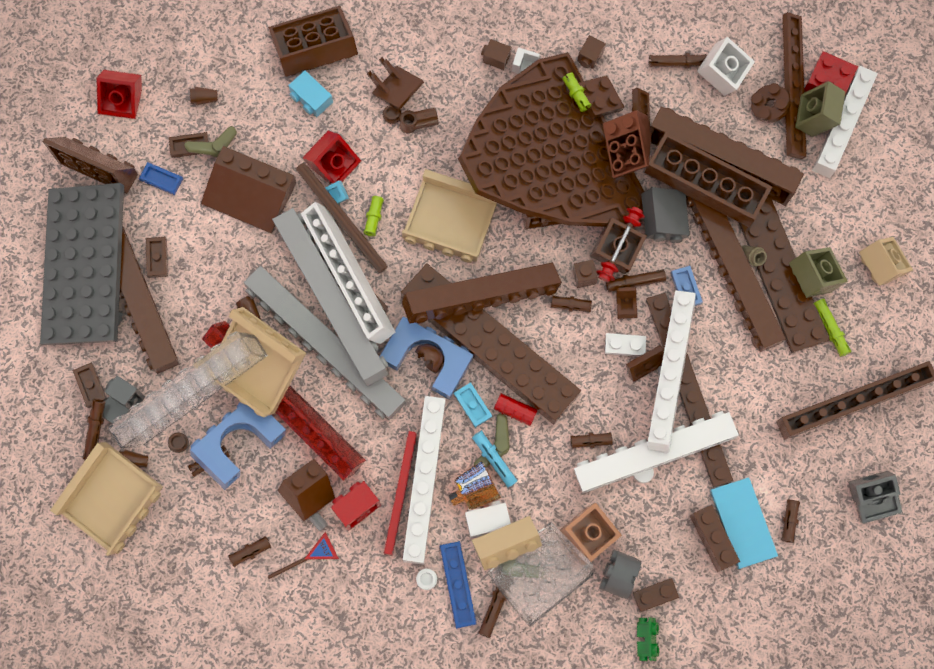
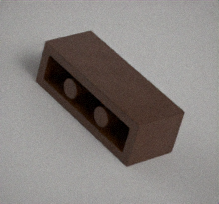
[690,505,740,573]

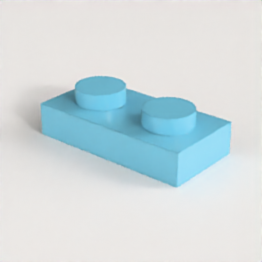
[454,382,492,428]

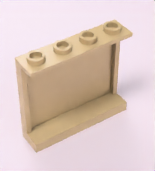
[402,169,497,263]
[202,307,306,417]
[50,442,163,556]

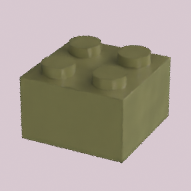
[795,81,845,137]
[789,247,848,298]

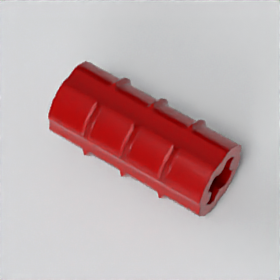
[494,393,538,426]

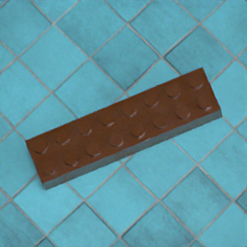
[650,106,804,206]

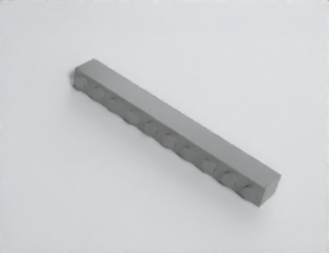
[272,208,389,387]
[243,266,406,420]

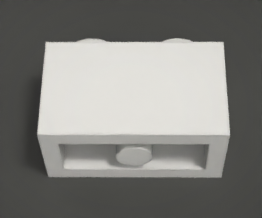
[465,501,511,538]

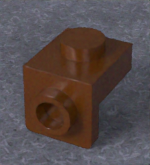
[616,287,638,319]

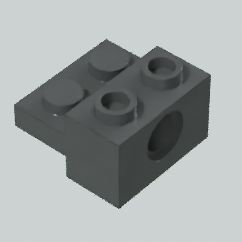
[848,471,903,524]

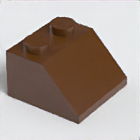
[278,459,335,522]

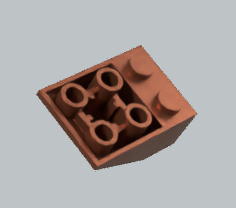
[603,110,651,179]

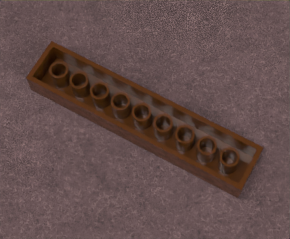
[401,263,581,425]

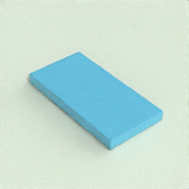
[710,478,778,569]

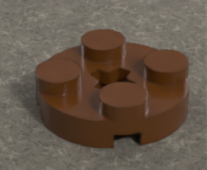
[751,83,791,123]

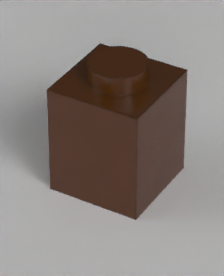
[577,35,606,69]
[481,39,512,71]
[572,259,598,288]

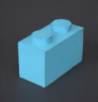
[288,70,333,117]

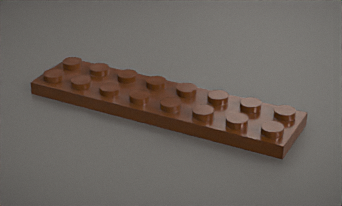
[738,197,830,354]

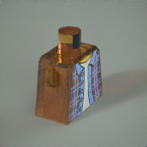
[448,461,501,510]

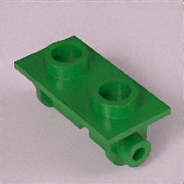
[637,617,660,661]

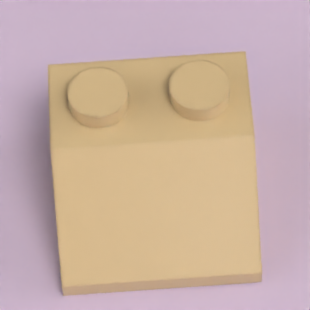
[859,237,913,286]

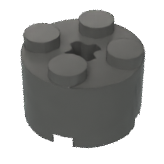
[599,549,642,599]

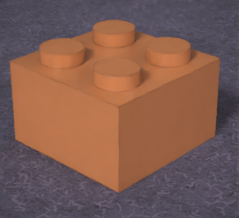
[559,502,622,563]

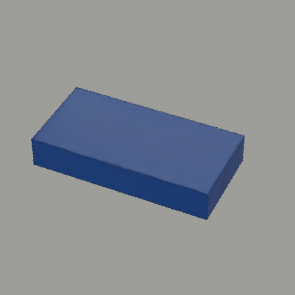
[139,162,183,196]

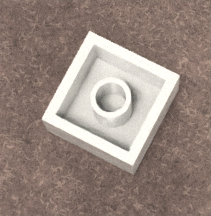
[697,37,755,96]

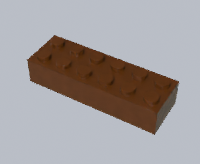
[644,132,772,228]

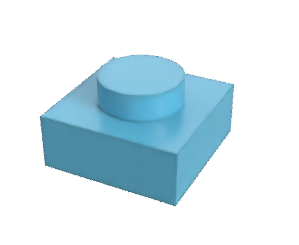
[325,181,349,204]

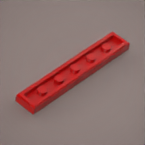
[384,431,417,556]

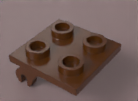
[367,57,424,110]

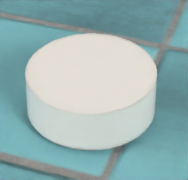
[633,468,654,483]
[416,569,437,590]

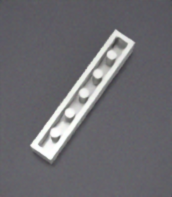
[812,66,878,178]

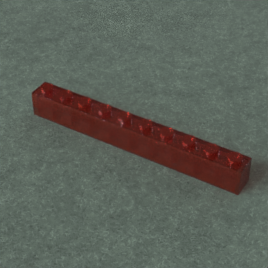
[202,321,366,481]

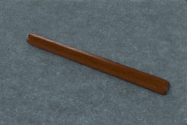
[296,163,388,273]

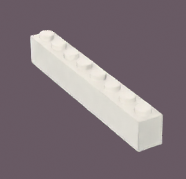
[301,202,396,344]
[648,290,696,453]
[403,396,445,565]
[574,411,738,494]

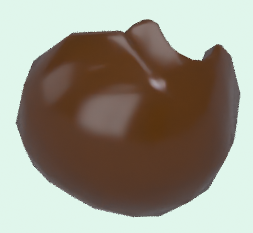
[415,343,444,374]

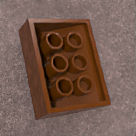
[268,5,358,77]
[42,137,138,194]
[201,146,297,234]

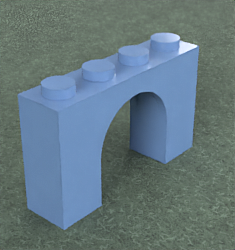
[379,316,474,400]
[190,402,286,490]

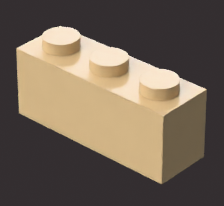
[472,516,542,571]

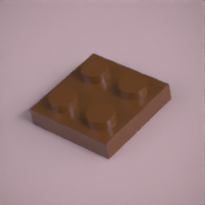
[578,75,625,119]

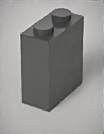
[641,187,690,243]

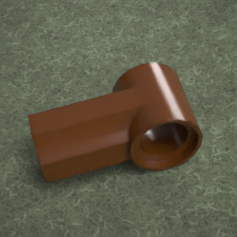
[400,107,439,134]

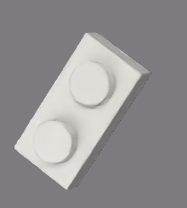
[605,333,646,357]

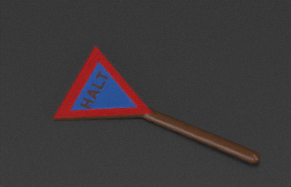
[268,531,339,579]

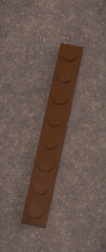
[782,12,807,159]

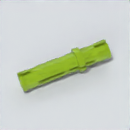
[814,299,852,357]

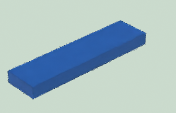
[440,541,477,629]

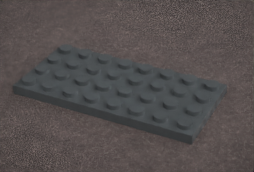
[40,183,124,345]

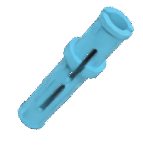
[472,430,517,488]

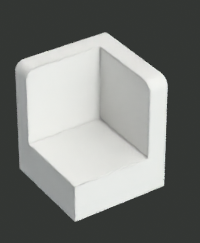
[512,47,540,74]

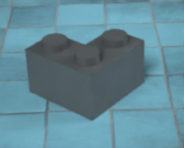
[103,375,145,430]

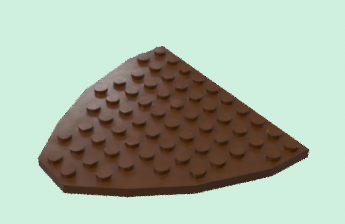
[458,52,645,227]

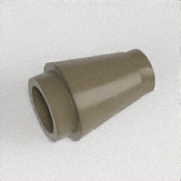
[741,245,767,266]

